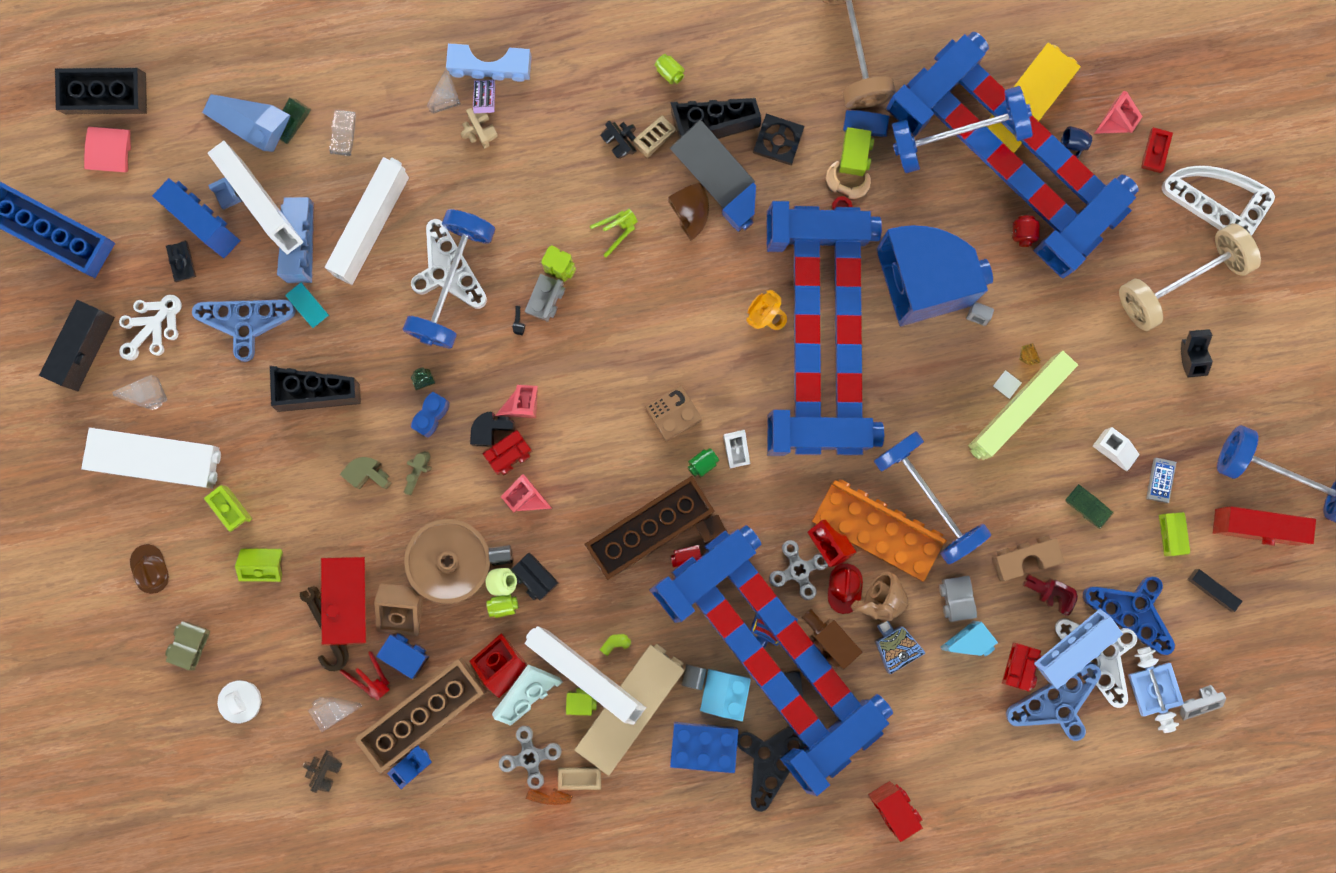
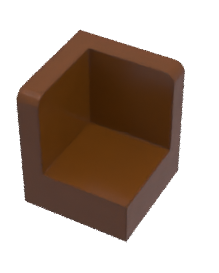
[696,515,728,544]

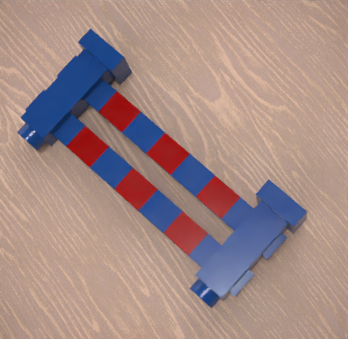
[886,32,1139,279]
[767,201,884,456]
[649,525,893,796]

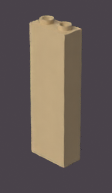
[575,644,685,776]

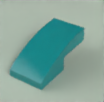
[285,282,329,328]

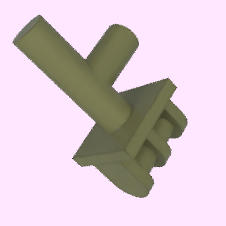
[404,451,432,495]

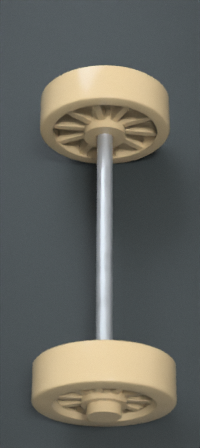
[1119,223,1261,331]

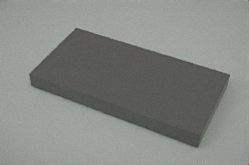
[670,120,755,208]

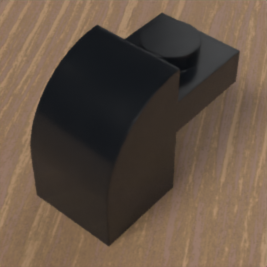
[1181,329,1213,378]
[470,412,515,447]

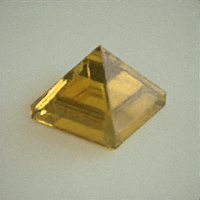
[1019,343,1041,366]

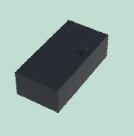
[55,68,147,115]
[39,300,115,392]

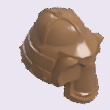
[851,572,908,623]

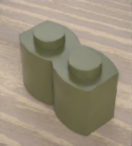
[165,621,210,671]

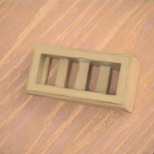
[633,116,676,158]

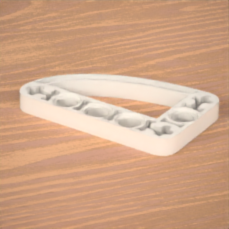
[1162,166,1275,236]

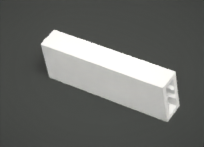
[208,141,303,255]
[324,157,409,285]
[81,428,221,489]
[524,626,646,725]

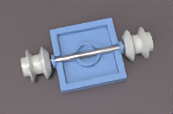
[1128,647,1184,733]

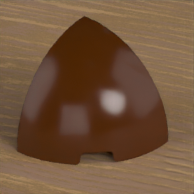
[668,183,709,241]

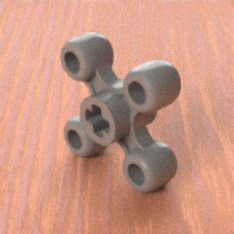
[769,540,828,600]
[499,726,562,790]

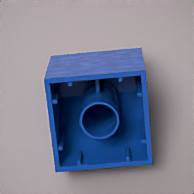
[876,225,993,327]

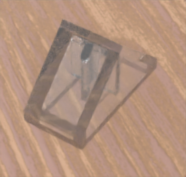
[427,70,461,114]

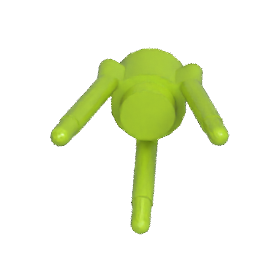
[590,209,638,257]

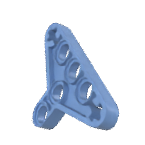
[192,300,296,362]
[1006,662,1101,741]

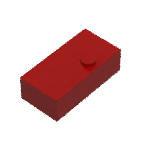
[1212,507,1316,546]
[321,557,366,646]

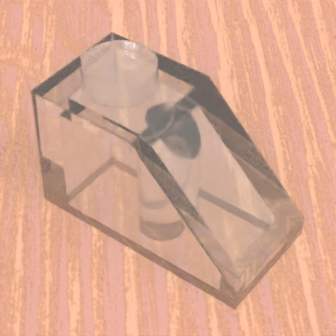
[112,375,167,410]
[308,697,362,732]

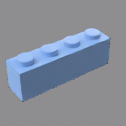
[1034,609,1123,689]

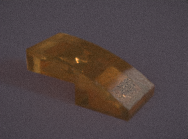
[525,788,573,805]

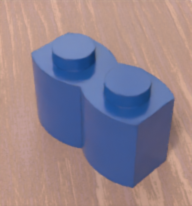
[411,392,450,438]

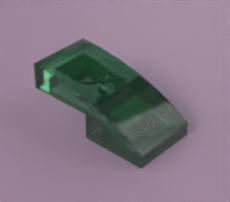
[1065,484,1113,529]

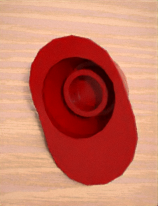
[828,563,863,614]

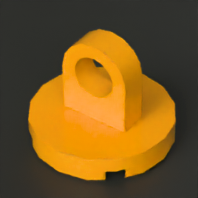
[746,290,787,330]

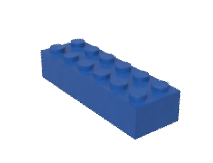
[0,182,115,279]

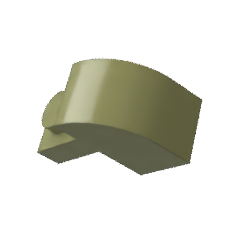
[340,457,392,489]

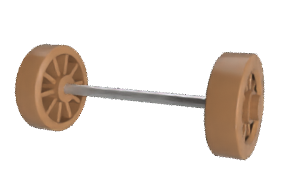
[822,0,896,110]

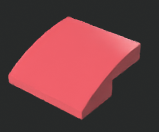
[84,126,131,172]

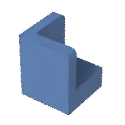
[208,177,242,210]

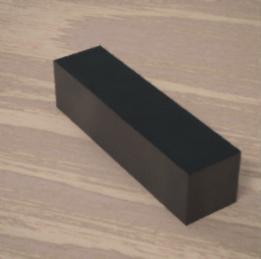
[1187,569,1243,612]

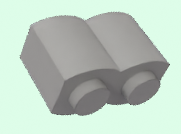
[939,576,977,622]

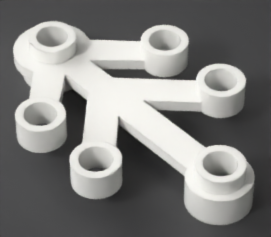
[119,295,182,361]

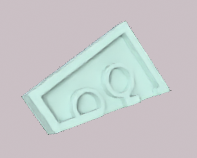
[492,664,563,725]

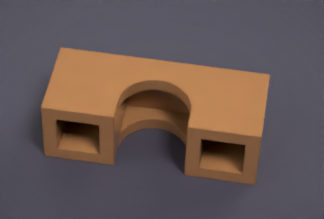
[992,536,1065,581]

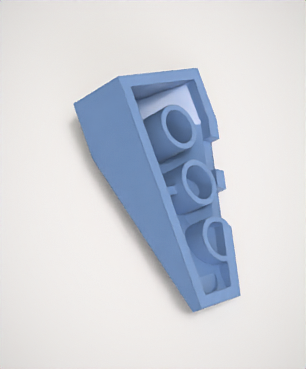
[202,94,291,152]

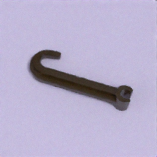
[300,586,349,672]

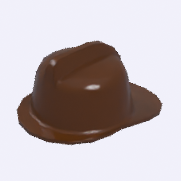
[130,544,169,594]

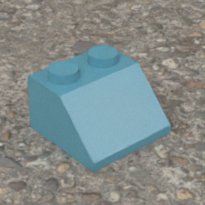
[941,621,998,656]
[700,669,751,721]

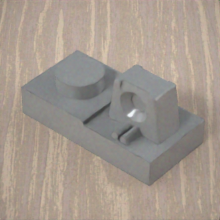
[1179,685,1226,721]

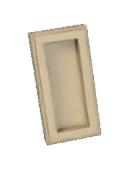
[558,767,601,790]

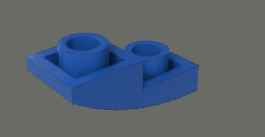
[843,110,890,137]

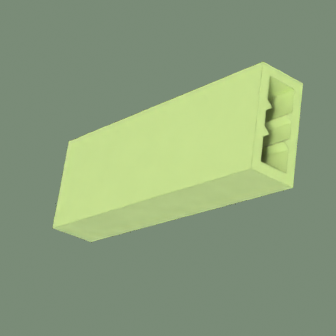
[968,351,1078,460]

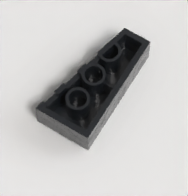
[670,98,761,139]
[270,366,361,412]

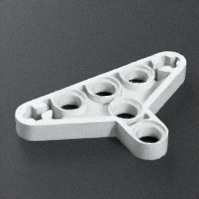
[411,219,487,309]
[1055,618,1137,708]

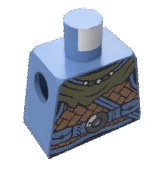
[875,621,925,674]

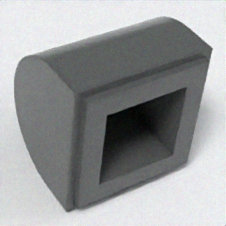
[489,545,513,566]
[681,664,707,690]

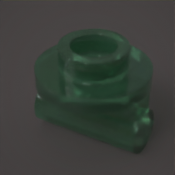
[411,368,436,391]

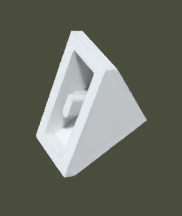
[723,430,750,468]

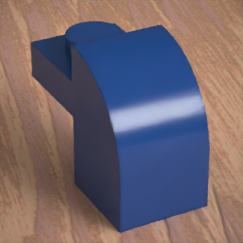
[387,746,432,789]

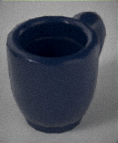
[1061,126,1092,158]

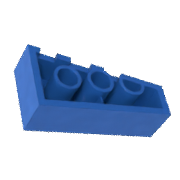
[152,178,241,258]

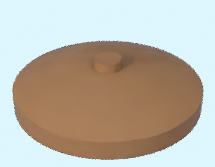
[404,519,490,604]

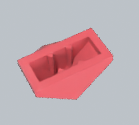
[1094,91,1143,134]
[495,385,538,418]
[501,474,552,513]

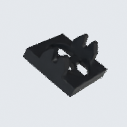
[753,113,805,166]

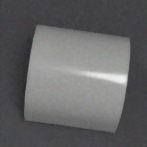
[966,302,994,326]

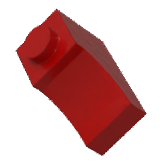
[807,519,857,567]

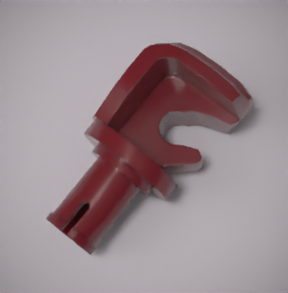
[1023,574,1078,616]

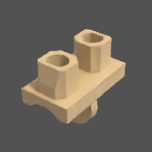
[461,108,498,149]

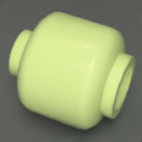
[486,568,517,596]

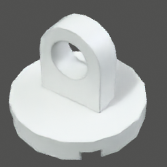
[217,680,262,723]

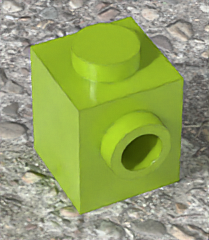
[566,688,597,716]

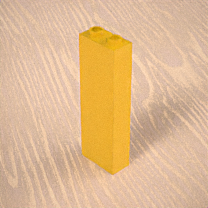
[986,43,1081,153]

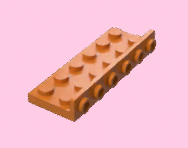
[811,479,947,582]

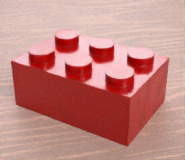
[868,781,923,842]

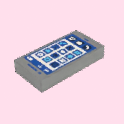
[1146,458,1177,503]

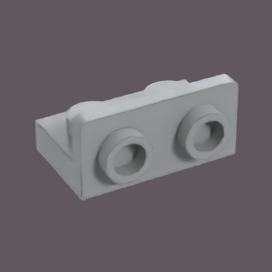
[525,274,565,322]

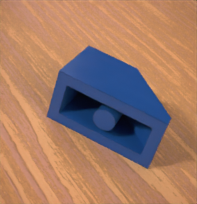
[722,183,756,232]

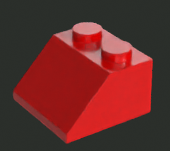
[469,633,528,698]

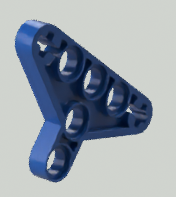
[1083,577,1175,655]

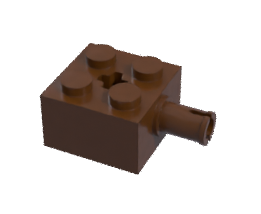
[801,609,863,670]

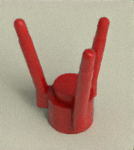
[340,651,390,701]

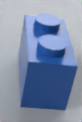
[376,633,429,679]

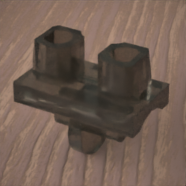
[303,750,342,793]

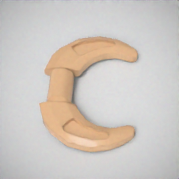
[826,161,871,199]

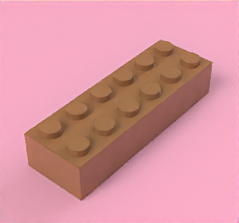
[355,658,487,774]

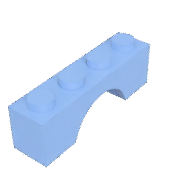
[446,44,532,82]

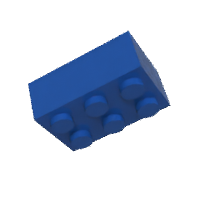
[670,722,738,773]

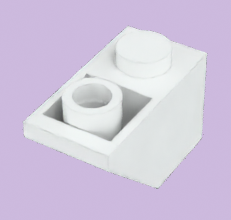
[1093,427,1140,471]

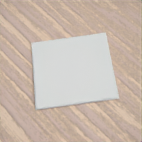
[993,370,1022,399]

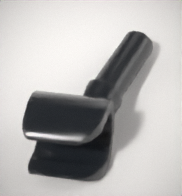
[512,306,526,336]

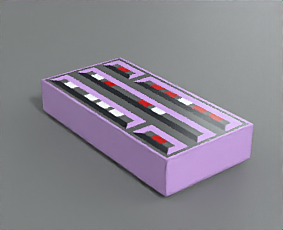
[473,80,495,113]

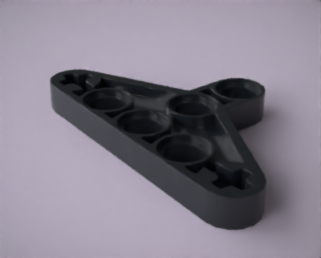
[737,725,805,812]

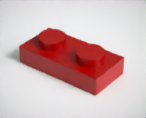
[1141,127,1173,173]

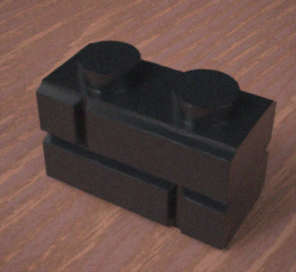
[511,552,559,601]

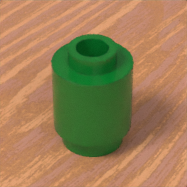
[687,448,719,478]

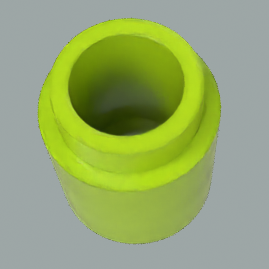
[654,54,685,84]
[486,594,519,618]

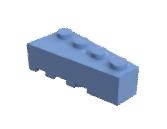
[277,197,314,283]

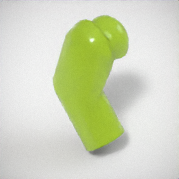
[600,634,631,656]

